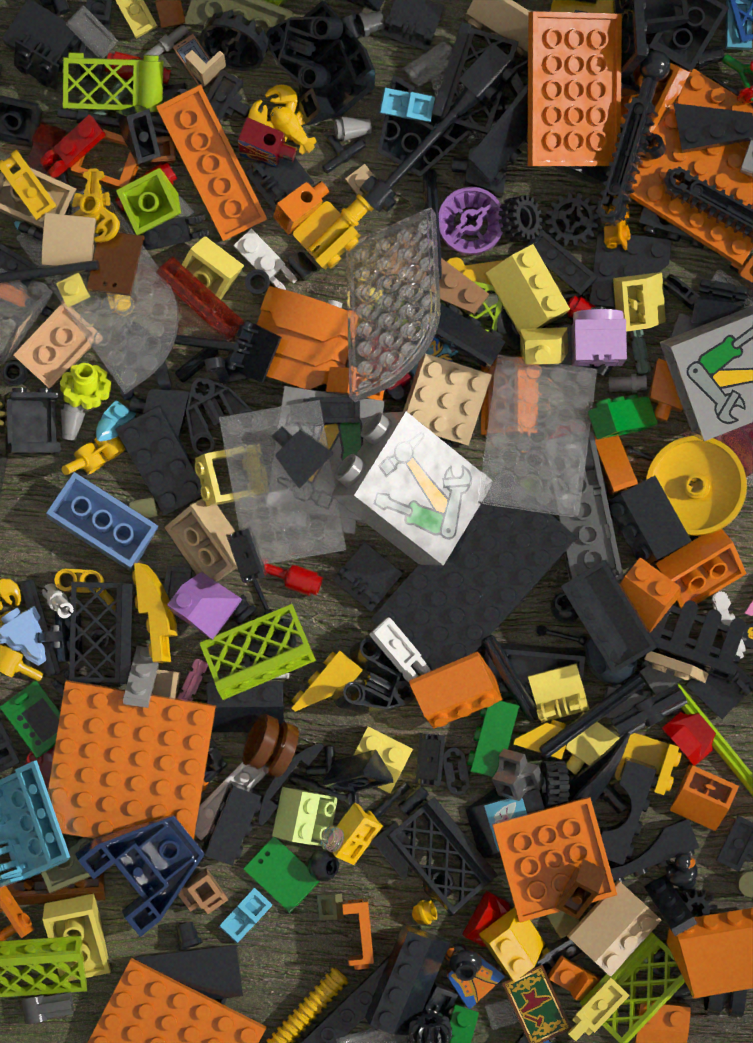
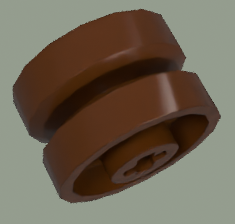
[242,713,299,778]

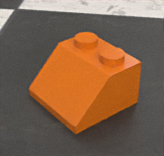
[621,557,681,633]

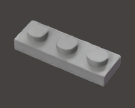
[123,646,159,708]

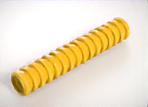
[266,967,349,1043]

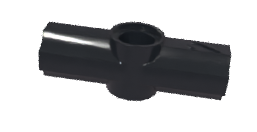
[611,684,688,738]

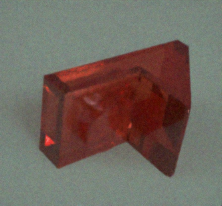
[27,122,66,176]

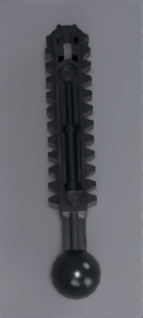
[596,50,670,226]
[662,167,753,243]

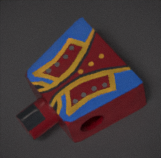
[238,117,297,167]

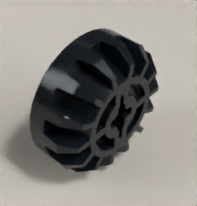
[200,10,269,71]

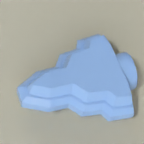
[0,606,46,666]

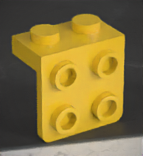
[293,201,361,270]
[614,733,681,795]

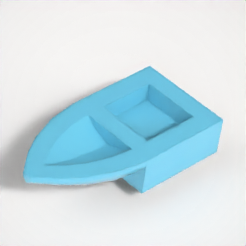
[96,400,136,441]

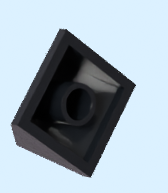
[0,95,43,148]
[323,749,394,793]

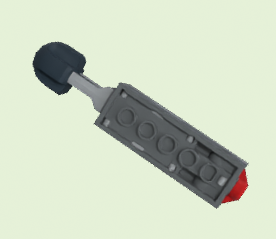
[541,424,637,684]

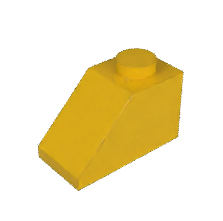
[512,720,566,759]

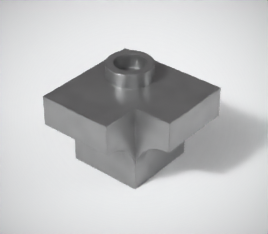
[492,749,545,801]

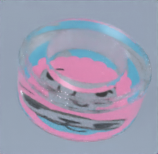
[321,825,344,852]

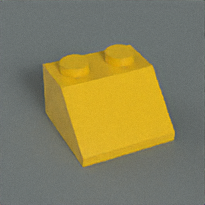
[479,907,545,982]

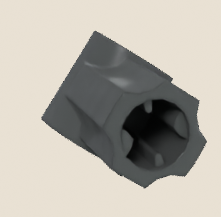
[21,992,74,1024]

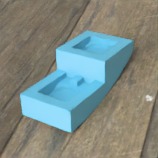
[379,88,435,122]
[218,888,273,944]

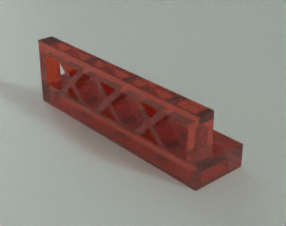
[156,256,244,341]

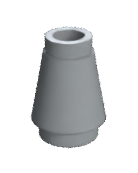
[334,117,371,141]
[61,403,85,440]

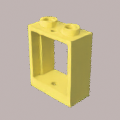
[195,444,269,507]

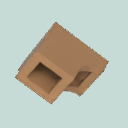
[178,868,228,914]

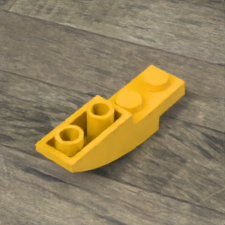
[132,563,178,663]

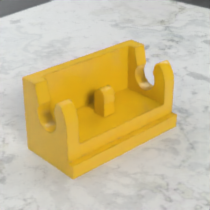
[326,803,383,865]

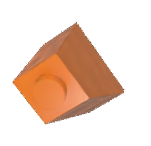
[594,436,638,495]

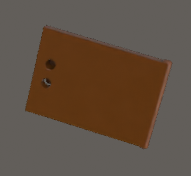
[86,231,145,296]

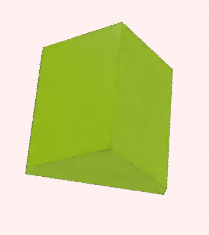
[116,168,181,235]

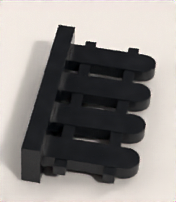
[651,601,749,681]

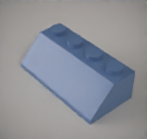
[46,472,158,572]

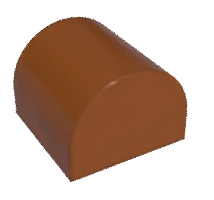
[150,136,176,165]

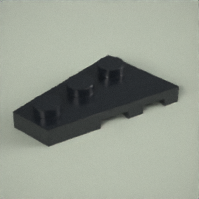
[674,103,753,153]

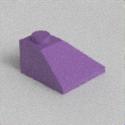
[167,572,242,640]

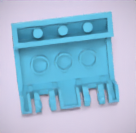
[0,760,70,887]

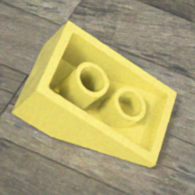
[43,894,111,981]

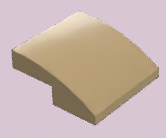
[42,213,96,266]

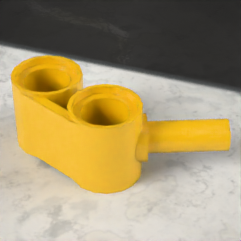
[61,436,126,475]
[54,569,116,611]
[0,643,43,682]

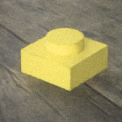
[56,273,90,308]

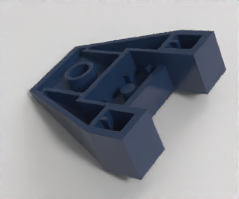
[75,815,205,937]

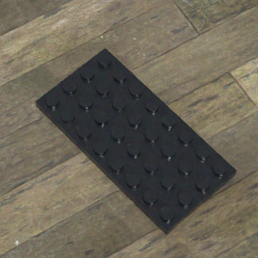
[370,470,578,671]

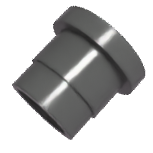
[357,11,385,38]

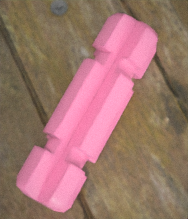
[177,659,208,701]

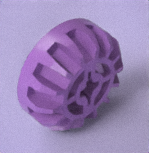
[439,187,503,256]

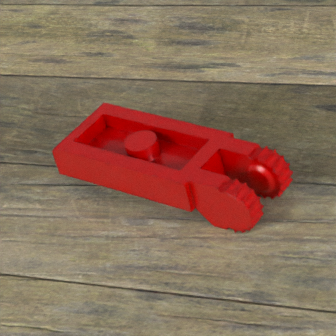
[40,115,106,178]

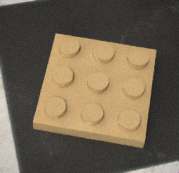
[403,352,492,446]

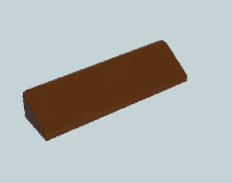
[6,872,106,905]

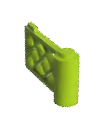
[63,52,164,112]

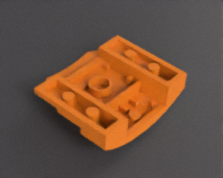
[257,286,364,390]

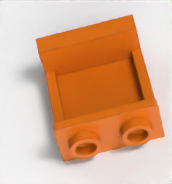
[342,898,374,970]

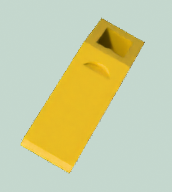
[291,651,363,712]

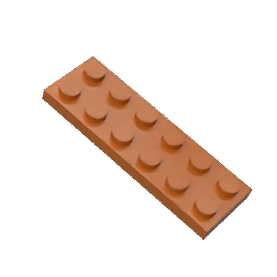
[156,85,267,241]

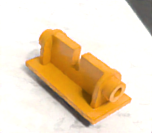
[604,205,630,250]

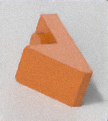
[547,955,602,1000]

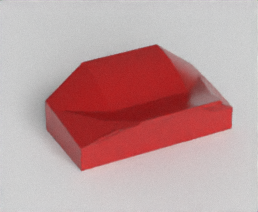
[661,712,716,766]
[462,890,510,947]

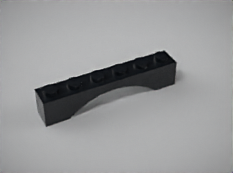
[610,818,700,884]

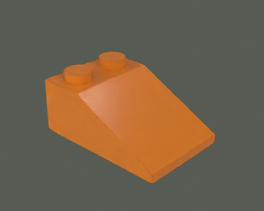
[621,62,690,133]
[633,1002,691,1043]

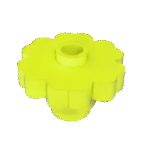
[60,363,111,409]

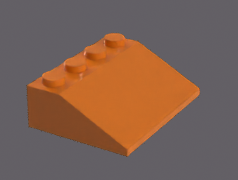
[667,908,753,999]

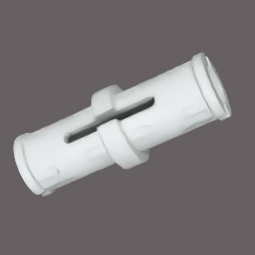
[42,583,73,618]

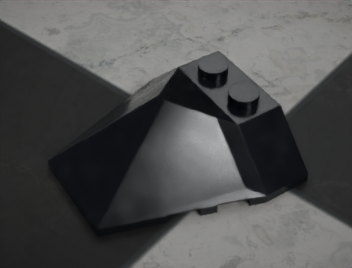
[295,1,375,125]

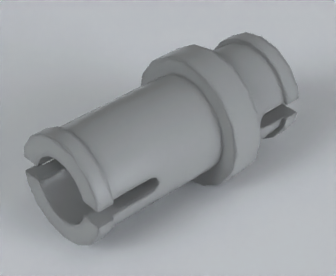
[609,374,647,394]

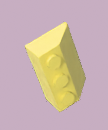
[485,244,570,335]

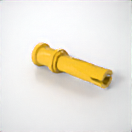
[308,193,374,258]

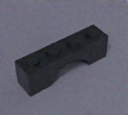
[600,757,659,865]

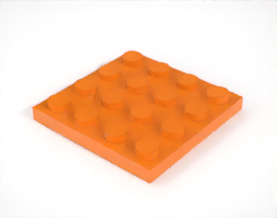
[492,796,617,923]

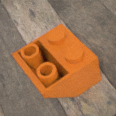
[669,764,739,831]

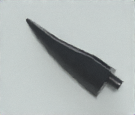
[568,732,630,805]

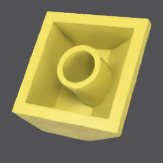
[172,236,244,312]
[354,726,413,793]

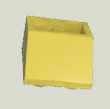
[613,272,666,331]

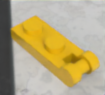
[0,150,57,221]

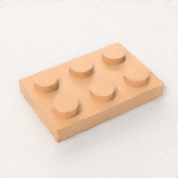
[14,302,101,389]

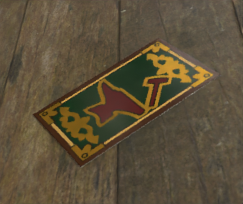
[502,965,571,1043]

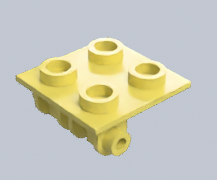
[528,664,590,723]

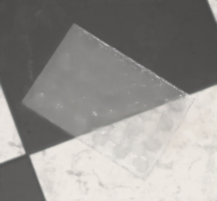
[478,355,597,518]
[219,400,346,564]

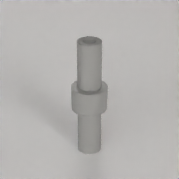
[144,24,189,56]

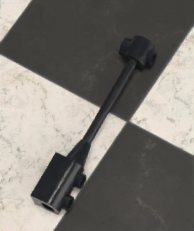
[360,43,516,213]

